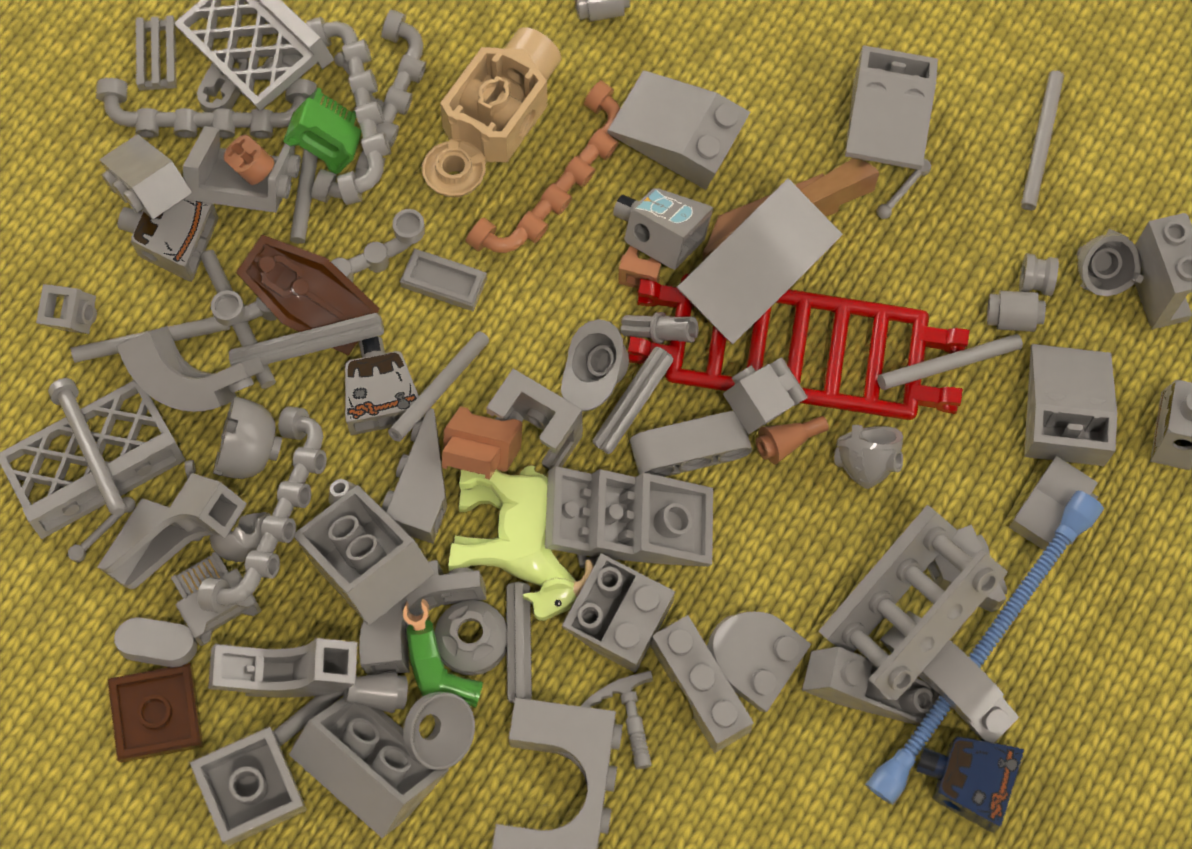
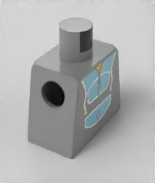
[613,188,714,270]

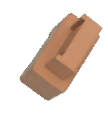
[442,407,523,479]

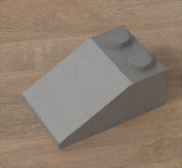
[607,70,750,190]

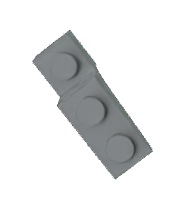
[97,473,247,589]

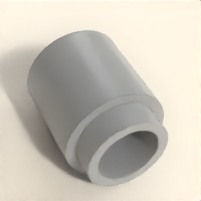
[575,0,630,22]
[987,290,1046,332]

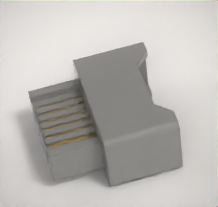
[171,552,262,646]

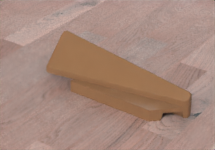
[702,158,879,262]

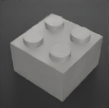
[190,727,307,846]

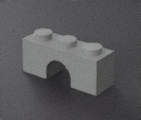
[651,615,754,753]

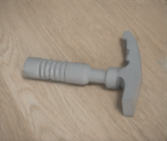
[581,671,653,769]

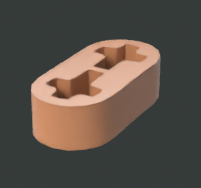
[223,134,275,185]

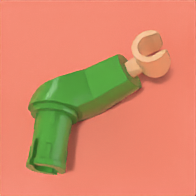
[403,599,483,708]

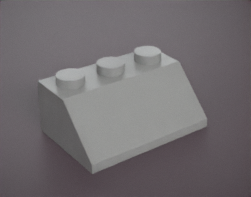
[289,697,449,838]

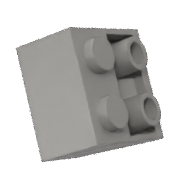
[562,553,675,673]

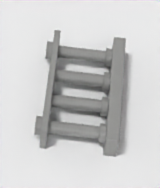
[819,505,1008,701]

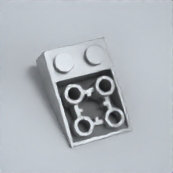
[845,45,938,170]
[1024,344,1117,466]

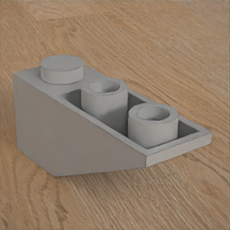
[382,408,448,544]
[802,647,939,726]

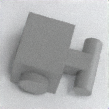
[723,357,808,434]

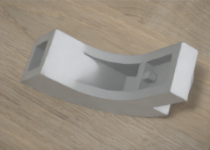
[116,326,265,412]
[359,560,487,675]
[880,611,1019,743]
[208,638,357,698]

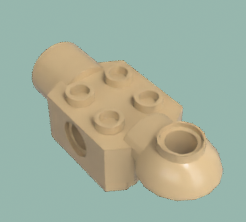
[422,27,561,198]

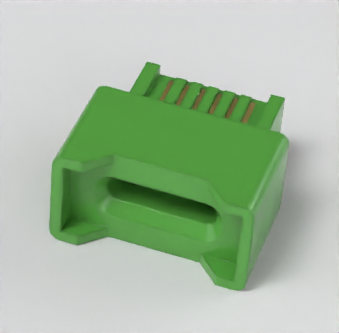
[284,88,362,174]

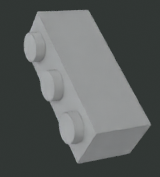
[99,134,192,219]

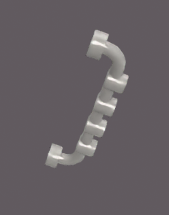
[311,9,426,203]
[306,16,391,206]
[96,78,317,139]
[211,209,425,326]
[198,406,327,613]

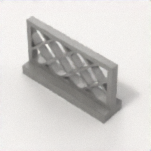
[174,0,334,111]
[0,381,186,539]

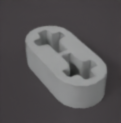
[197,48,249,112]

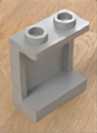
[183,126,301,213]
[1135,213,1192,330]

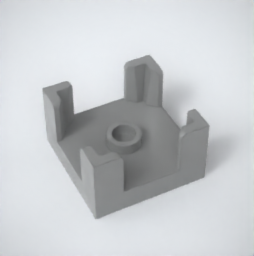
[486,369,583,470]

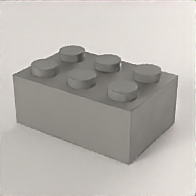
[294,485,435,625]

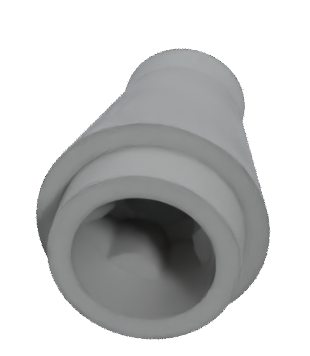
[344,671,408,713]

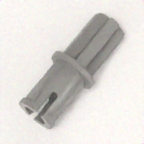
[621,312,698,344]

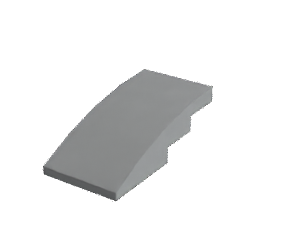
[676,178,843,344]
[545,466,713,567]

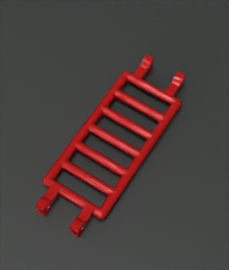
[628,274,970,420]

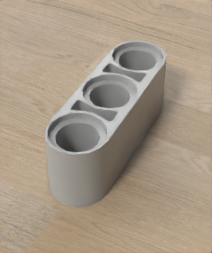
[630,411,752,477]

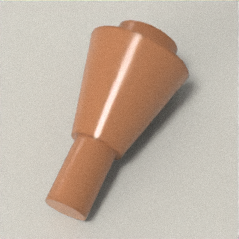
[756,416,829,464]

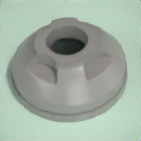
[435,600,507,676]
[403,692,475,770]

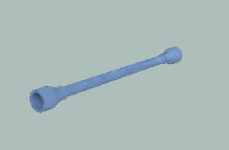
[865,490,1104,805]

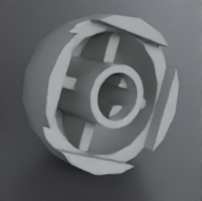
[213,396,282,479]

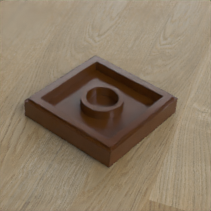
[108,663,204,763]

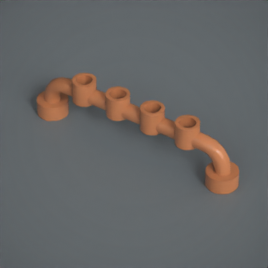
[465,80,620,253]

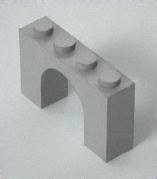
[492,698,623,849]

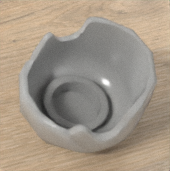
[210,512,270,562]

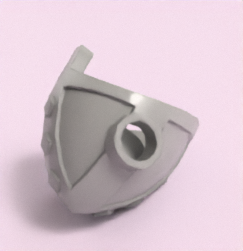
[1077,229,1144,296]
[834,425,903,489]

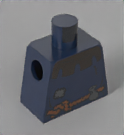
[915,737,1024,833]

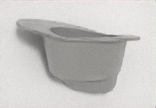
[561,319,629,412]

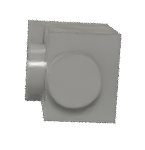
[36,284,97,334]

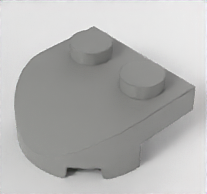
[707,611,811,712]

